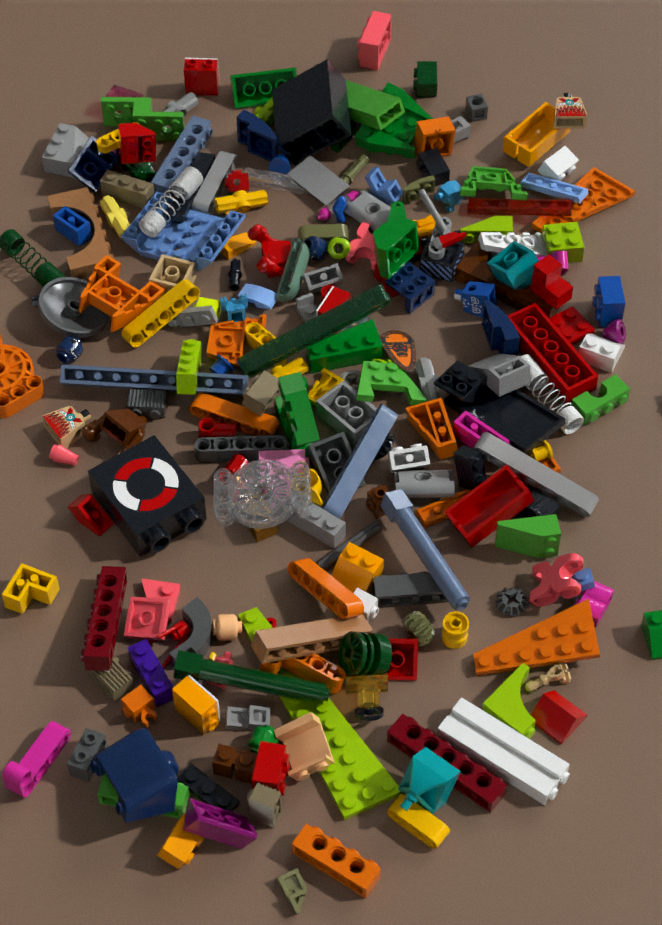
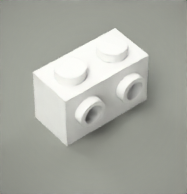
[537,146,579,181]
[388,444,430,473]

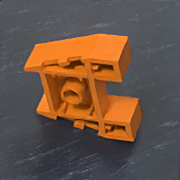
[79,255,165,332]

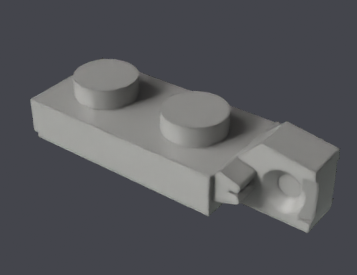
[168,306,218,327]

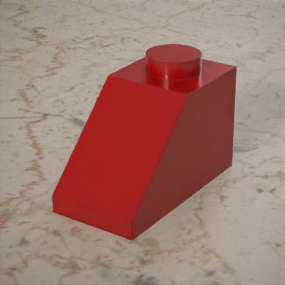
[67,494,114,536]

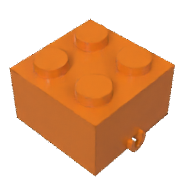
[413,116,456,157]

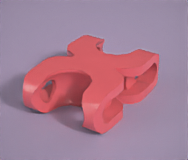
[346,222,376,270]
[529,553,584,607]

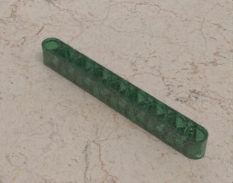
[237,285,391,377]

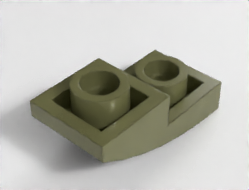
[403,175,435,203]

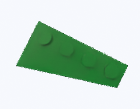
[306,319,383,374]

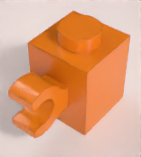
[121,685,158,728]

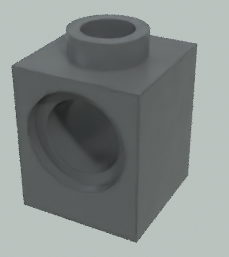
[465,94,488,122]

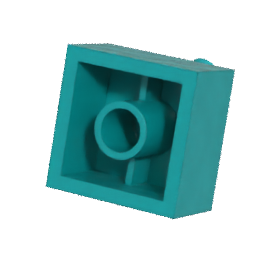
[487,241,539,290]
[398,747,461,814]

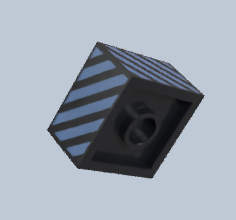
[419,234,465,282]

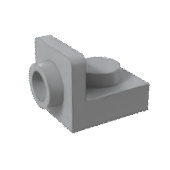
[296,293,318,325]

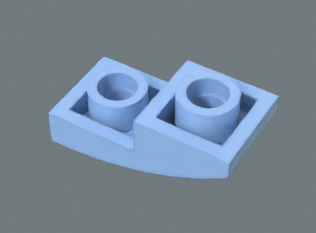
[237,283,277,309]

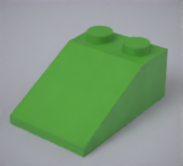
[495,514,561,558]

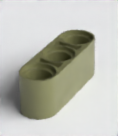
[298,224,349,247]

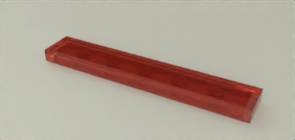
[467,198,572,216]

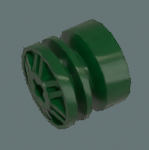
[338,631,392,677]

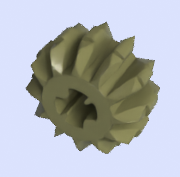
[402,611,435,647]

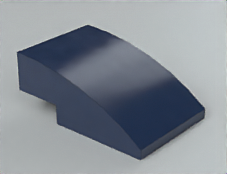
[236,109,278,161]
[67,136,119,192]
[481,300,520,356]

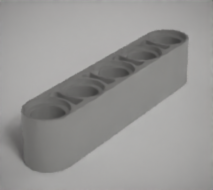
[192,151,237,215]

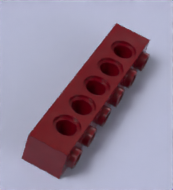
[81,566,127,671]
[387,713,507,813]

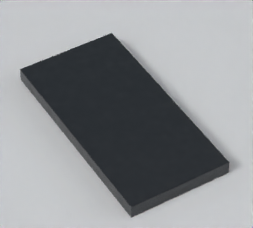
[445,386,566,454]

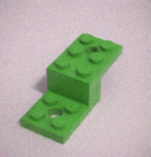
[101,97,185,141]

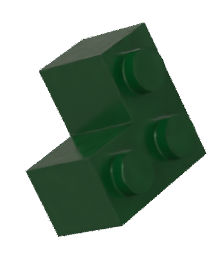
[413,61,438,97]

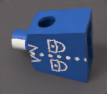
[454,281,497,318]

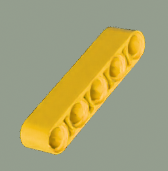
[121,279,200,347]

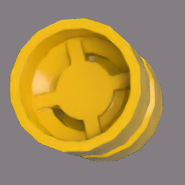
[441,611,469,649]

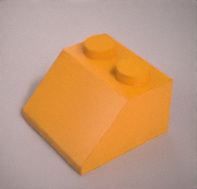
[331,542,384,593]

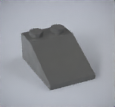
[305,432,366,493]

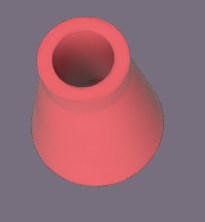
[49,444,79,466]

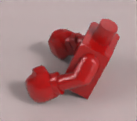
[248,224,291,278]

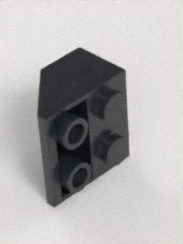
[434,361,487,403]

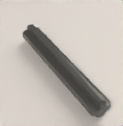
[317,521,381,571]

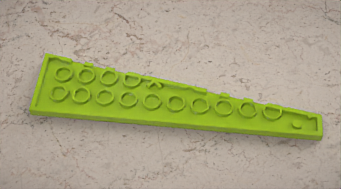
[238,607,402,820]

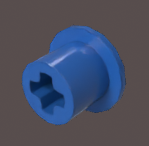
[269,154,290,177]
[209,354,234,374]

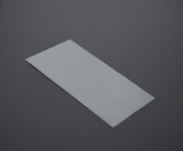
[287,155,350,205]

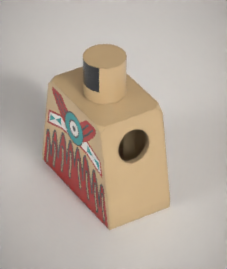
[553,93,587,129]
[43,406,91,448]

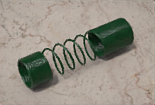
[0,229,66,287]

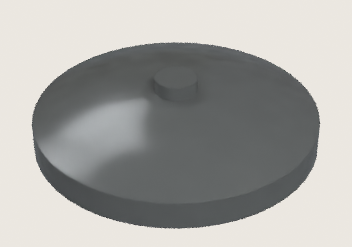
[38,277,109,338]

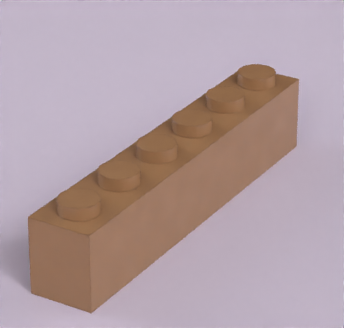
[251,614,373,664]

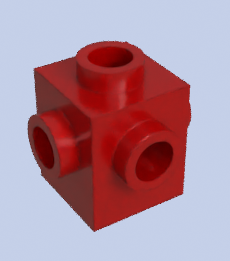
[225,170,249,193]

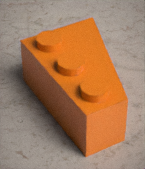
[405,397,458,460]

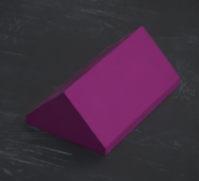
[183,798,258,849]

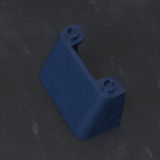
[90,728,178,823]

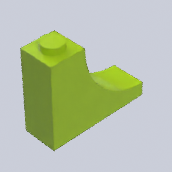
[482,663,536,739]

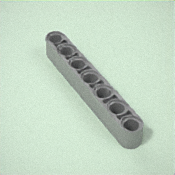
[473,432,599,517]

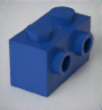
[53,206,92,246]

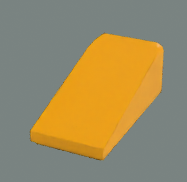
[220,232,257,260]

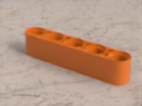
[189,392,280,436]
[288,558,364,620]

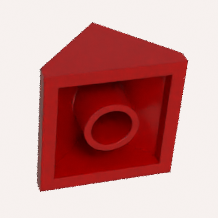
[376,638,418,680]
[530,690,587,745]

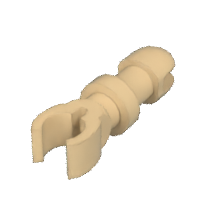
[525,665,564,693]

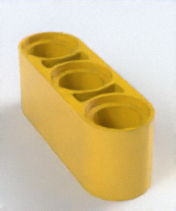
[245,322,287,366]
[387,794,450,849]

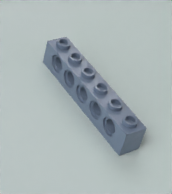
[151,116,213,197]

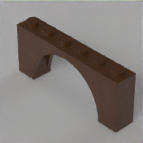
[455,241,571,318]

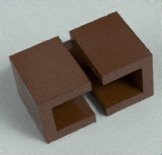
[212,744,258,784]

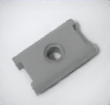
[344,190,391,232]
[394,469,454,498]

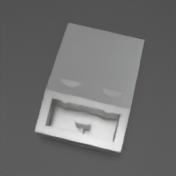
[468,353,530,397]

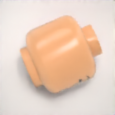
[212,614,242,641]

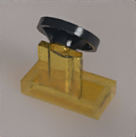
[346,674,388,721]

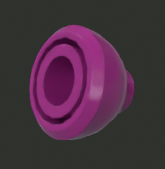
[603,319,626,344]

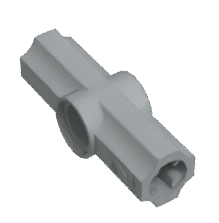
[163,92,198,127]
[415,357,441,401]

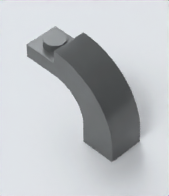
[169,597,212,666]

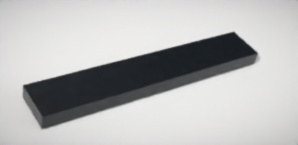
[166,152,215,223]

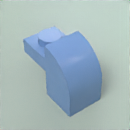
[364,167,403,204]

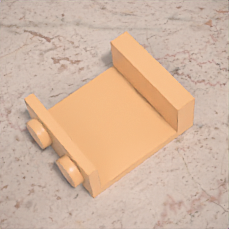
[274,712,335,781]

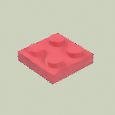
[123,597,171,640]

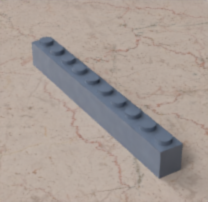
[60,364,249,396]

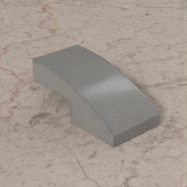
[225,705,270,730]

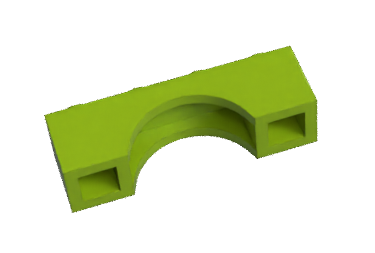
[176,339,202,395]

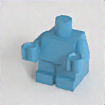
[433,180,463,213]
[220,294,248,322]

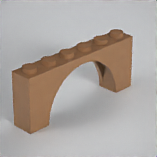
[47,187,114,279]

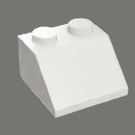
[579,333,625,373]

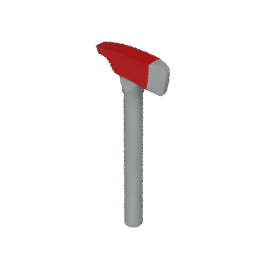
[419,189,466,249]

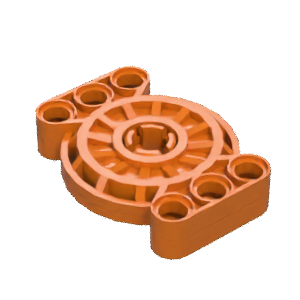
[0,334,45,418]

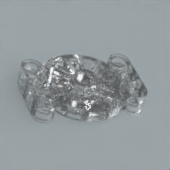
[213,460,313,529]

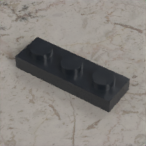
[177,763,240,812]

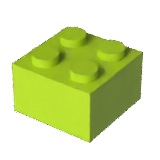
[542,222,585,263]

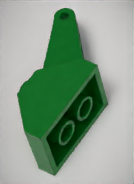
[373,201,419,279]

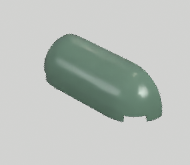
[275,238,309,302]

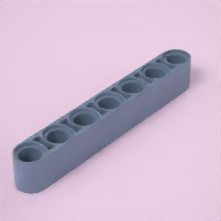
[321,404,398,519]

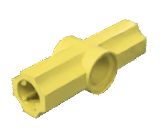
[100,195,130,239]

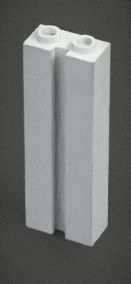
[437,697,570,805]

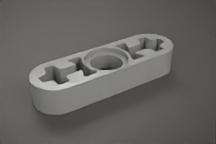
[428,217,452,260]

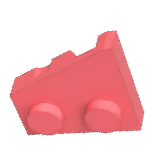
[142,579,180,622]

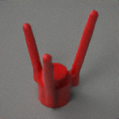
[148,620,190,669]

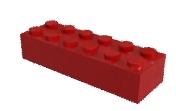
[508,303,599,404]

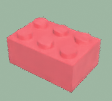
[357,11,392,70]

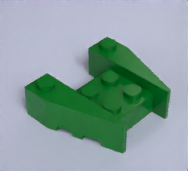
[355,82,433,159]
[273,372,320,457]

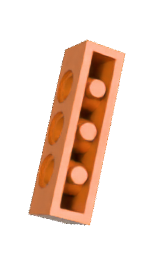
[292,823,381,898]

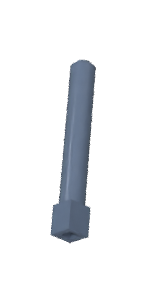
[380,489,470,610]

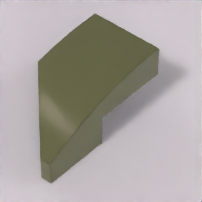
[277,868,307,915]

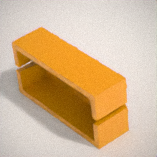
[503,102,571,167]

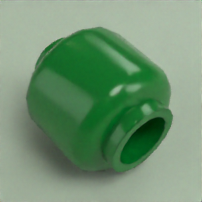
[248,724,279,753]

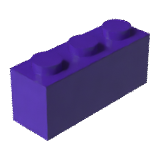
[127,639,174,708]

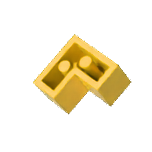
[2,563,60,614]

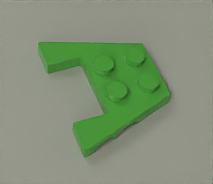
[460,166,528,201]
[356,361,427,405]

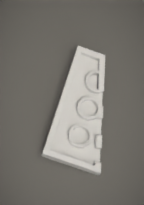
[478,232,548,257]

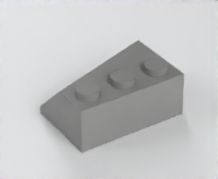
[42,123,89,178]

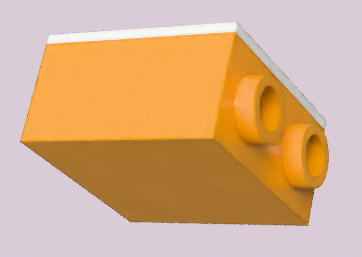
[172,675,221,735]

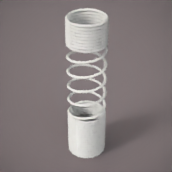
[139,167,203,237]
[520,354,584,434]

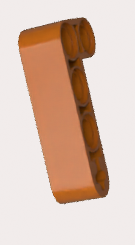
[259,654,346,694]

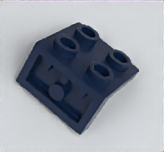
[385,262,435,314]

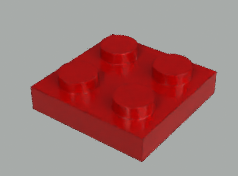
[549,306,595,345]

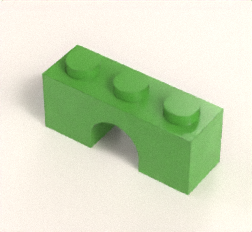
[571,374,630,425]

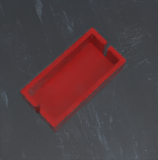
[444,464,534,548]

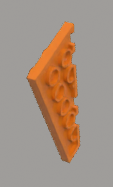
[532,167,636,234]
[473,599,600,676]

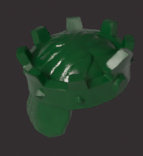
[126,162,156,181]

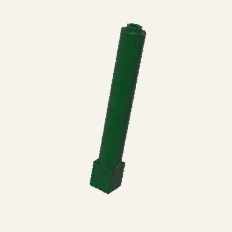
[174,650,330,705]

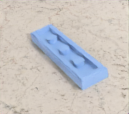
[520,172,588,204]

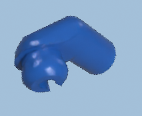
[333,196,347,223]

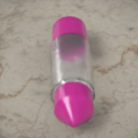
[317,190,360,221]

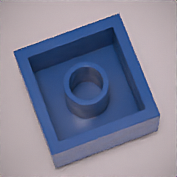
[592,276,625,328]

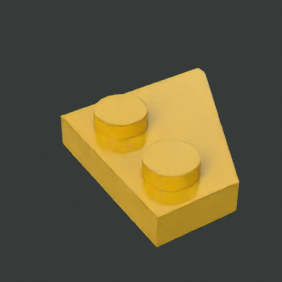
[308,368,344,406]

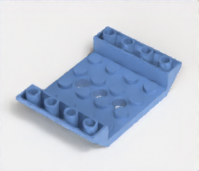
[121,191,246,272]

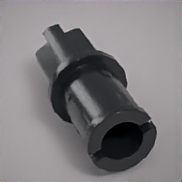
[228,258,242,291]

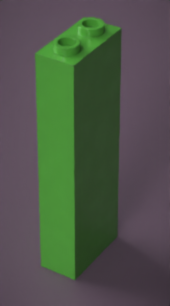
[346,80,405,130]

